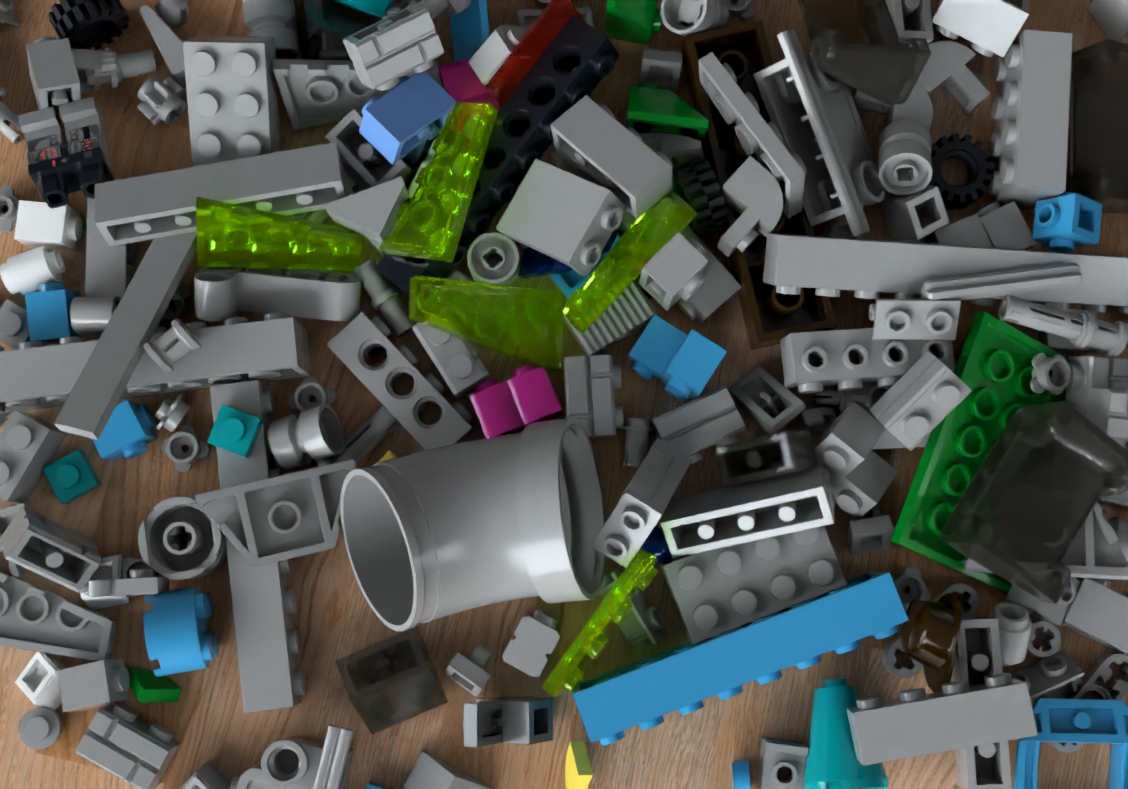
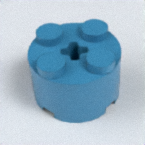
[143,586,219,677]

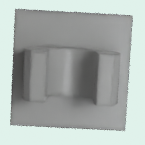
[639,47,683,94]
[846,506,894,556]
[444,644,492,697]

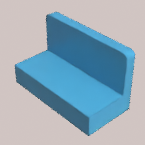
[450,0,491,62]

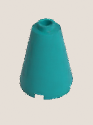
[803,679,889,789]

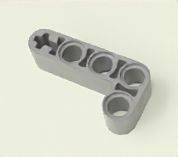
[70,197,137,339]
[194,261,361,321]

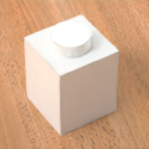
[14,200,83,252]

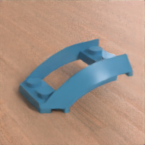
[1014,698,1128,789]

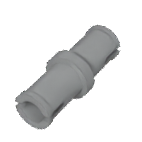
[353,259,417,338]

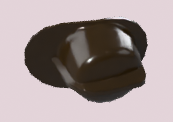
[900,593,962,693]

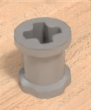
[143,318,201,374]

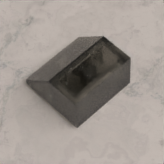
[335,626,448,734]

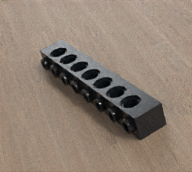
[375,15,620,305]

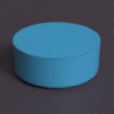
[732,760,751,789]

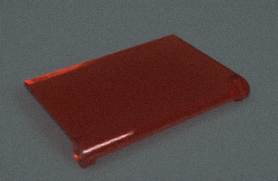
[485,0,586,105]

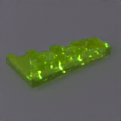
[379,102,498,262]
[562,190,698,334]
[196,196,362,271]
[409,275,563,372]
[541,548,658,697]

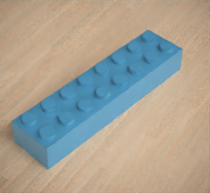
[572,571,909,746]

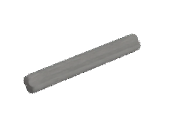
[921,263,1082,301]

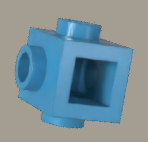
[1032,192,1103,253]

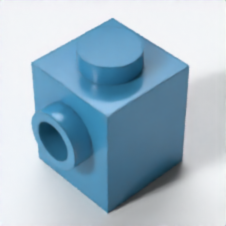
[25,283,84,342]
[91,400,157,461]

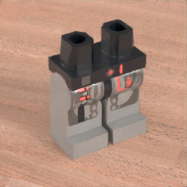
[18,96,114,209]

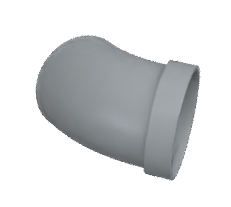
[340,418,606,632]

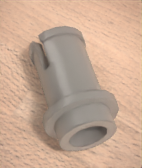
[622,418,654,467]

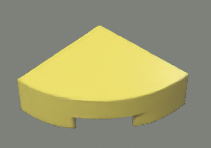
[565,741,593,789]

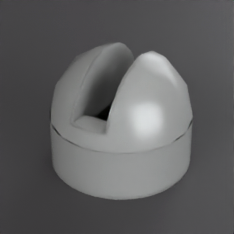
[154,0,190,27]

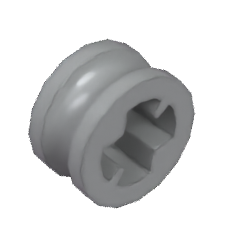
[1027,620,1061,658]

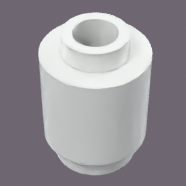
[0,245,66,295]
[989,602,1032,666]

